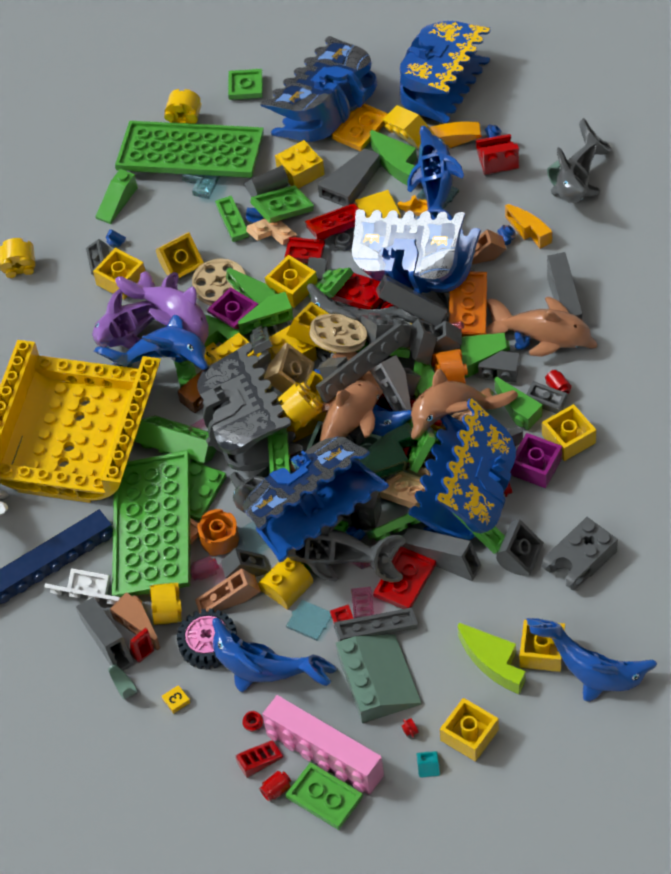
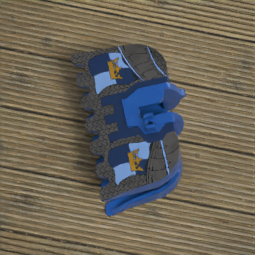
[261,36,377,142]
[352,209,481,294]
[242,436,389,562]

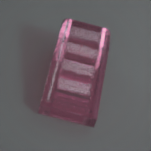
[351,586,374,618]

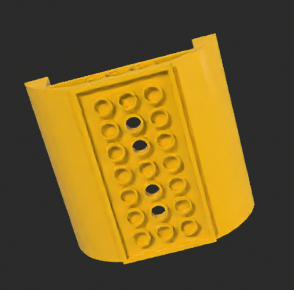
[0,340,161,503]

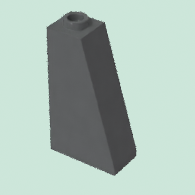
[318,149,381,207]
[547,252,582,319]
[376,274,448,326]
[402,527,481,581]
[76,597,134,671]

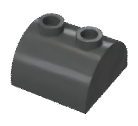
[244,165,288,197]
[496,519,544,576]

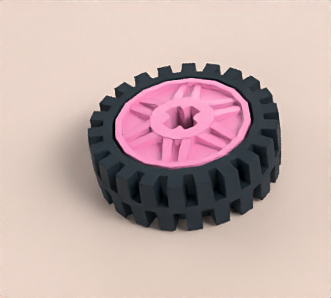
[177,608,238,669]

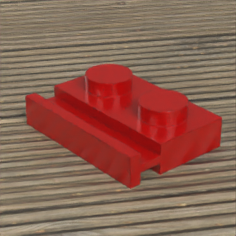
[284,237,325,263]

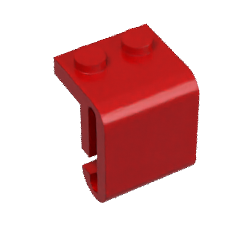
[476,134,519,175]

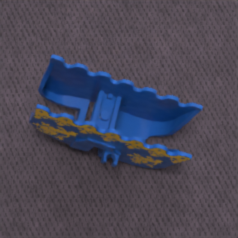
[400,21,491,124]
[409,398,516,541]

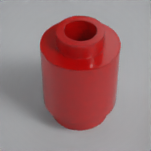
[545,370,572,394]
[259,771,291,802]

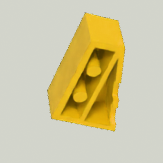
[382,105,436,150]
[286,302,352,353]

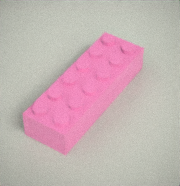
[262,695,384,795]

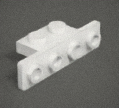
[45,568,121,605]

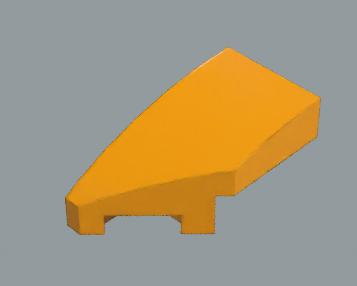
[397,195,428,216]

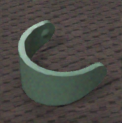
[547,160,560,186]
[108,665,138,699]

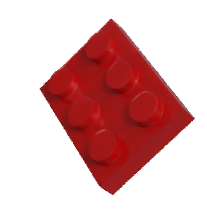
[305,203,359,240]
[331,273,384,310]
[373,547,436,609]

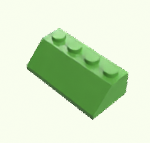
[135,415,217,465]

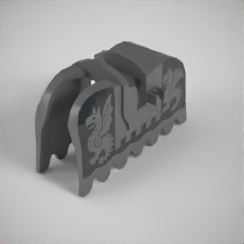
[197,343,303,471]

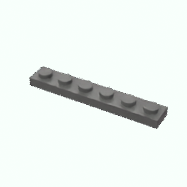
[315,323,409,403]

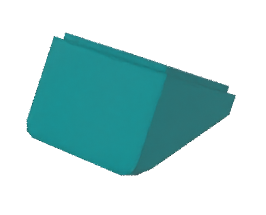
[416,751,440,778]

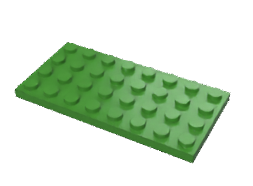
[115,120,264,178]
[112,451,191,597]

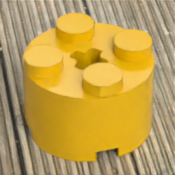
[164,89,202,124]
[0,238,36,278]
[278,381,324,427]
[150,583,182,625]

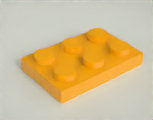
[332,103,388,152]

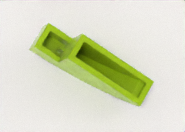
[458,623,526,694]

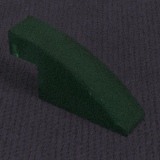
[360,423,414,478]

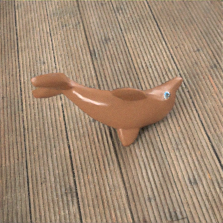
[486,296,597,357]
[411,369,518,440]
[290,381,383,472]

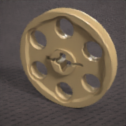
[192,259,246,305]
[310,314,367,353]

